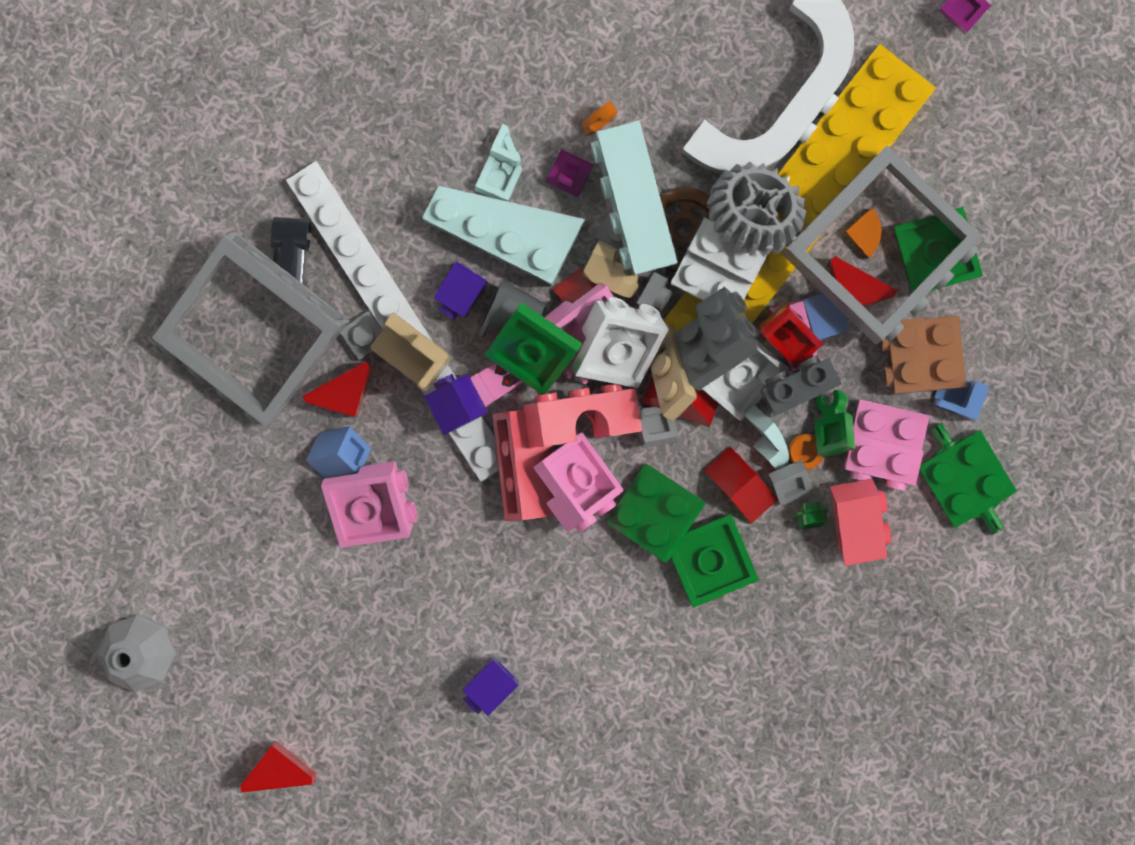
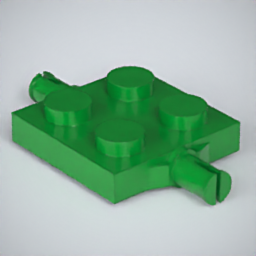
[920,422,1017,535]

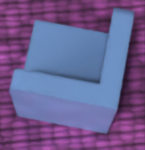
[802,294,850,340]
[931,380,990,420]
[306,426,371,479]

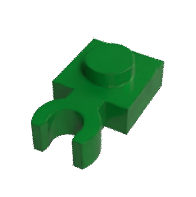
[814,389,855,457]

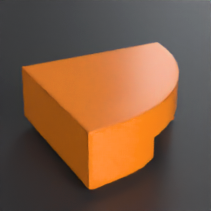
[581,101,618,136]
[844,207,882,259]

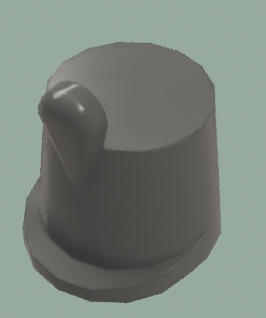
[478,279,545,337]

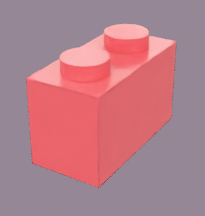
[830,479,892,566]

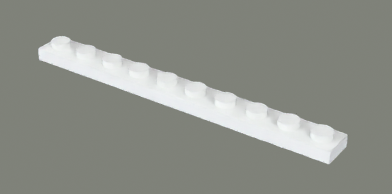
[286,161,499,481]

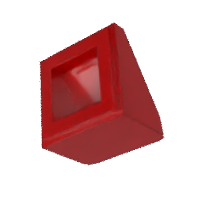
[553,267,596,304]

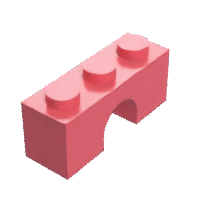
[523,384,642,449]

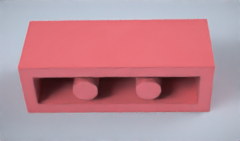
[492,410,555,521]

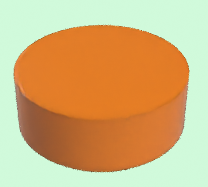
[788,434,823,470]

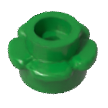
[793,502,829,529]

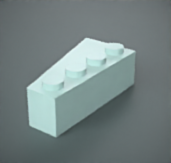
[590,121,677,276]
[422,186,585,286]

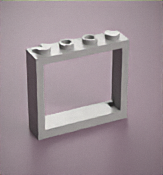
[782,145,982,345]
[152,232,349,427]

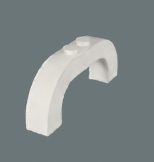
[681,0,854,174]

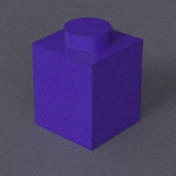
[433,261,488,320]
[424,374,488,435]
[462,657,519,716]

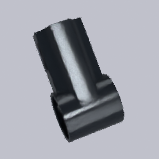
[271,217,311,284]

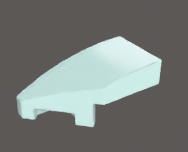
[475,124,522,202]
[744,405,790,470]

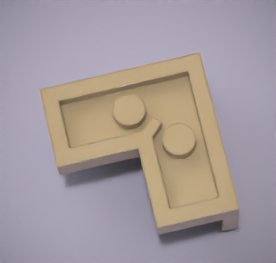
[371,312,453,392]

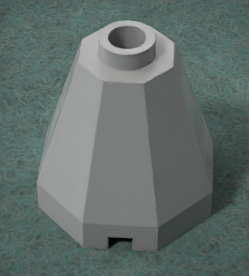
[97,614,177,692]

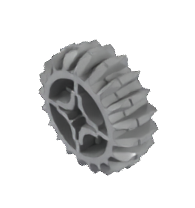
[707,161,807,257]

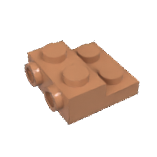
[881,315,967,395]

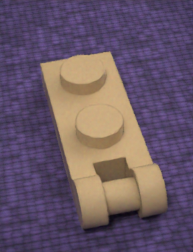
[650,324,697,421]

